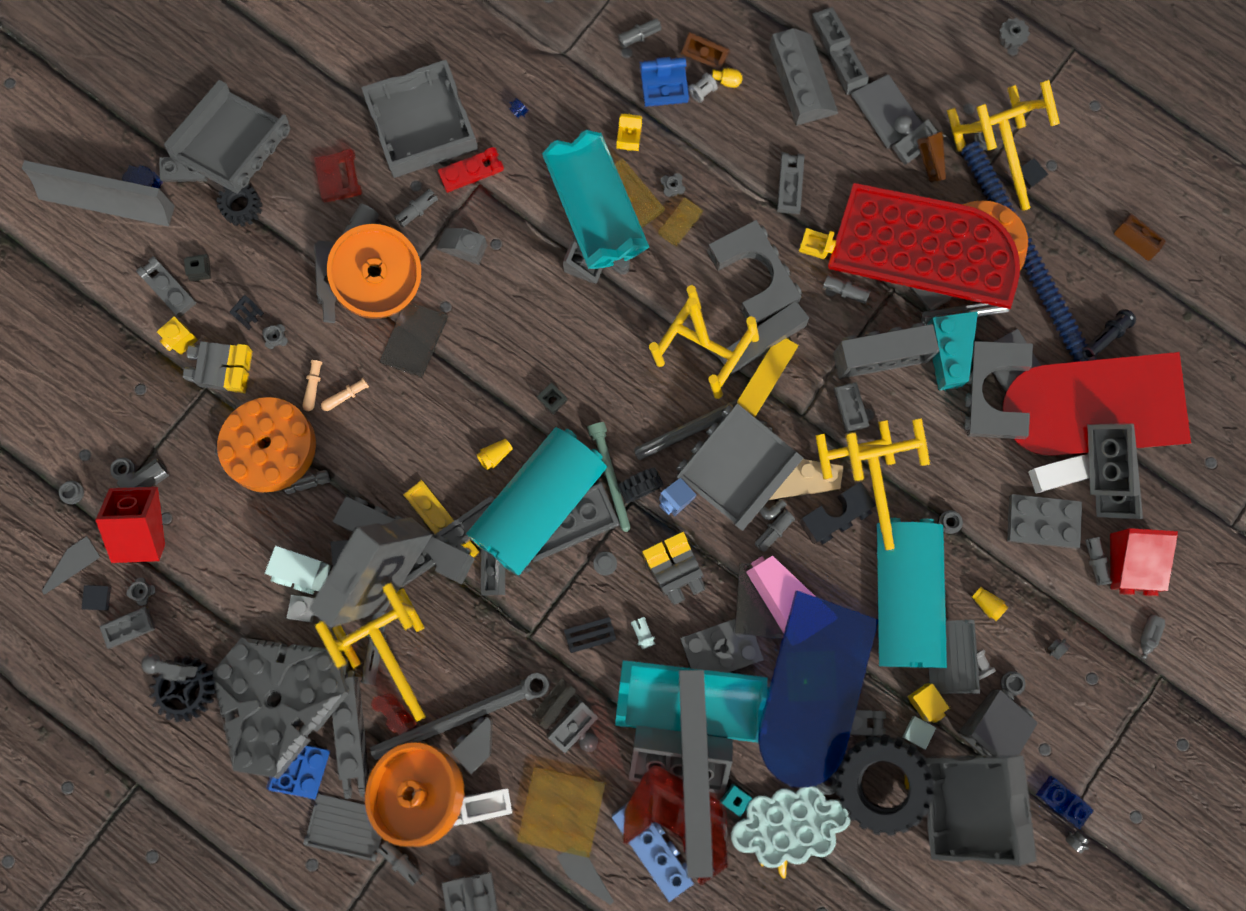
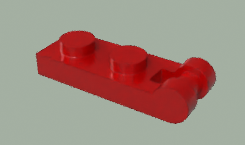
[438,147,504,193]

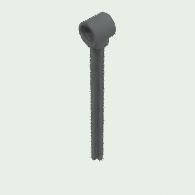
[370,673,550,761]

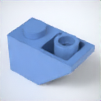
[659,478,696,517]

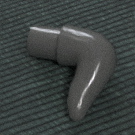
[760,499,787,520]

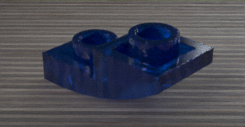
[1036,776,1094,830]

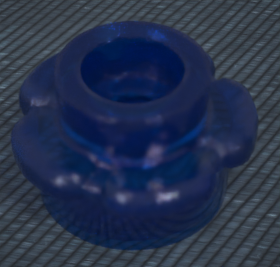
[509,98,529,119]

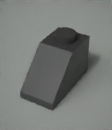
[437,228,487,265]

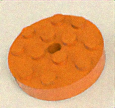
[327,224,421,319]
[217,397,316,492]
[365,743,464,847]

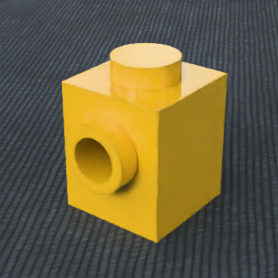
[157,316,198,355]
[907,683,949,723]

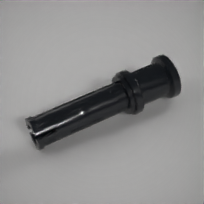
[1082,309,1136,360]

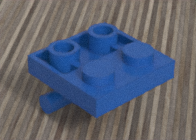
[640,57,689,107]
[266,745,330,799]

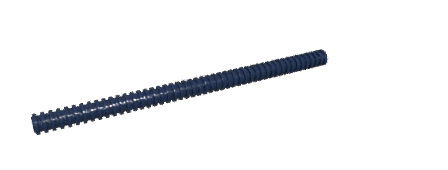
[961,141,1096,362]

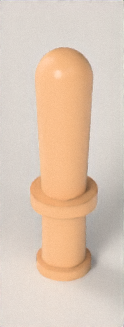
[302,360,323,411]
[321,378,369,411]

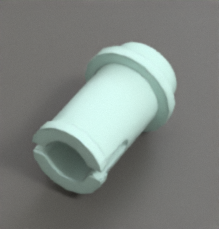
[631,617,656,650]

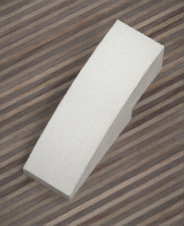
[1028,454,1090,493]
[453,788,512,826]

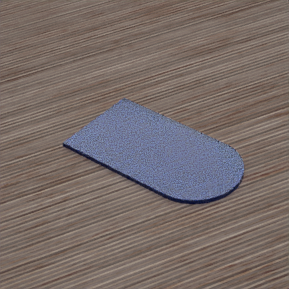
[758,590,878,787]

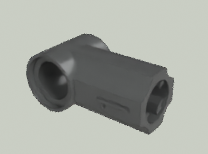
[117,459,170,488]

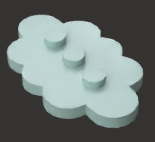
[731,785,851,868]

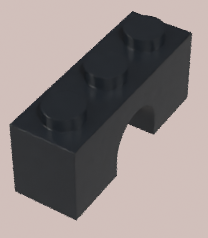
[799,482,876,545]

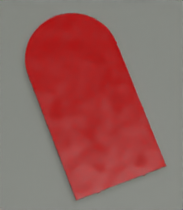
[1002,352,1191,456]

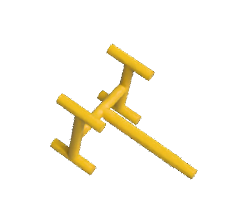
[947,80,1060,211]
[649,285,759,399]
[815,418,930,550]
[315,583,425,721]

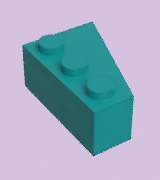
[927,311,978,391]

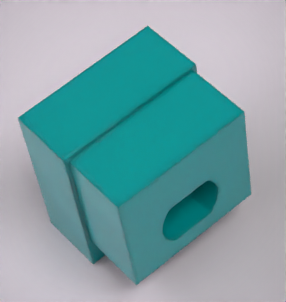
[720,783,753,817]

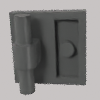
[442,871,498,911]

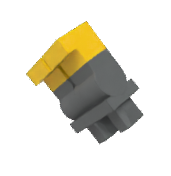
[183,341,253,393]
[642,531,705,605]

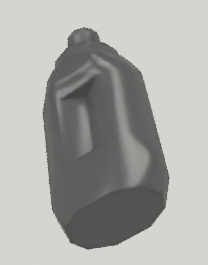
[1140,615,1165,659]

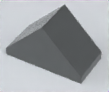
[563,241,603,284]

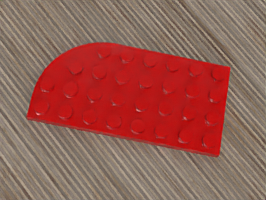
[828,183,1020,309]

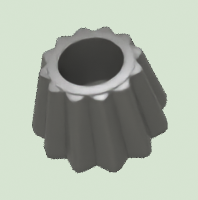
[999,18,1030,50]

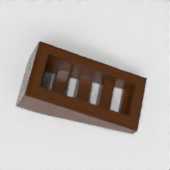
[917,131,946,182]

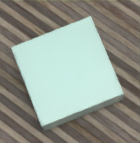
[902,716,936,750]

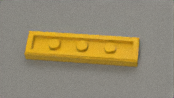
[737,338,799,417]
[403,480,480,558]

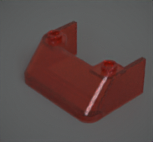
[623,766,728,885]

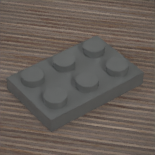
[1007,494,1082,549]

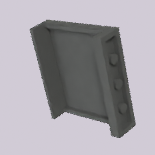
[164,80,290,194]
[676,403,803,531]

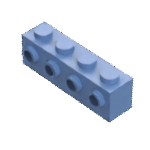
[612,797,694,902]

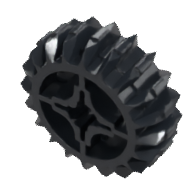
[149,656,217,722]

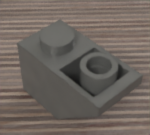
[451,716,493,774]

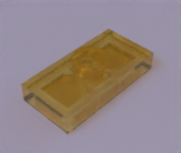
[658,198,703,247]

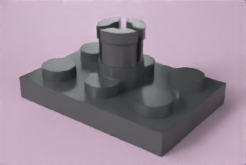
[680,615,764,673]

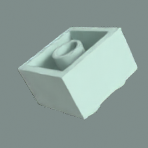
[265,546,332,595]

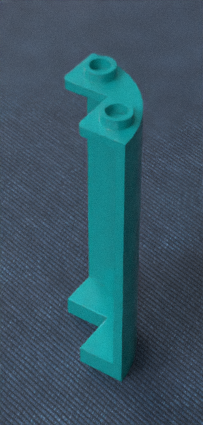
[542,130,649,269]
[466,427,607,576]
[877,518,947,668]
[615,660,771,743]

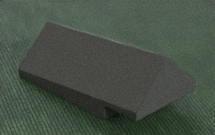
[1088,423,1143,519]

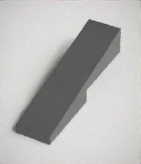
[812,7,868,95]
[718,301,809,374]

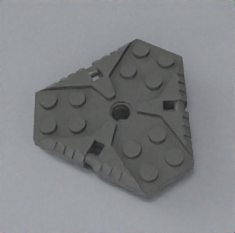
[212,638,349,778]

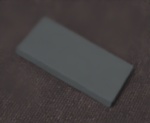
[532,482,620,563]

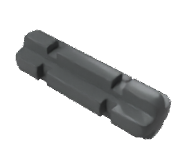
[284,470,330,494]

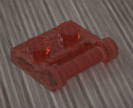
[314,149,362,203]
[371,693,417,735]

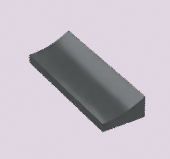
[22,160,175,227]

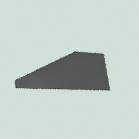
[42,536,100,595]
[557,842,614,905]

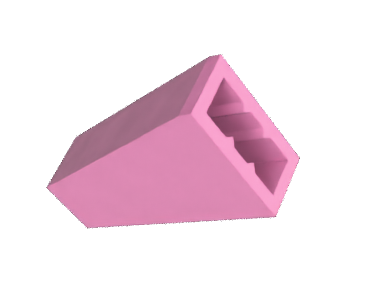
[746,556,837,646]

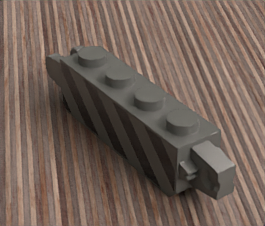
[332,659,369,799]

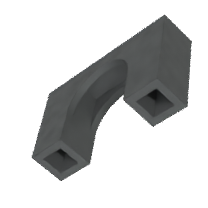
[707,220,802,325]
[964,341,1033,439]

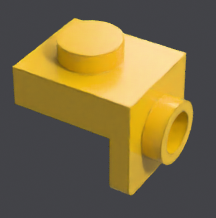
[616,114,642,151]
[799,228,836,260]

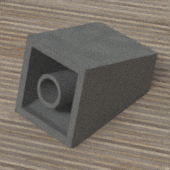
[957,689,1038,755]

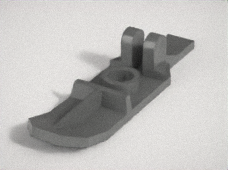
[314,240,337,323]

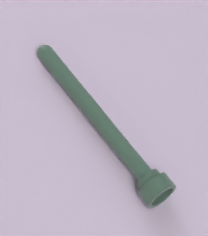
[587,422,630,532]

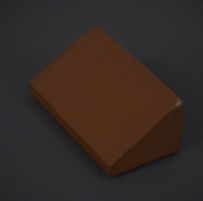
[680,32,731,71]
[1114,213,1166,261]

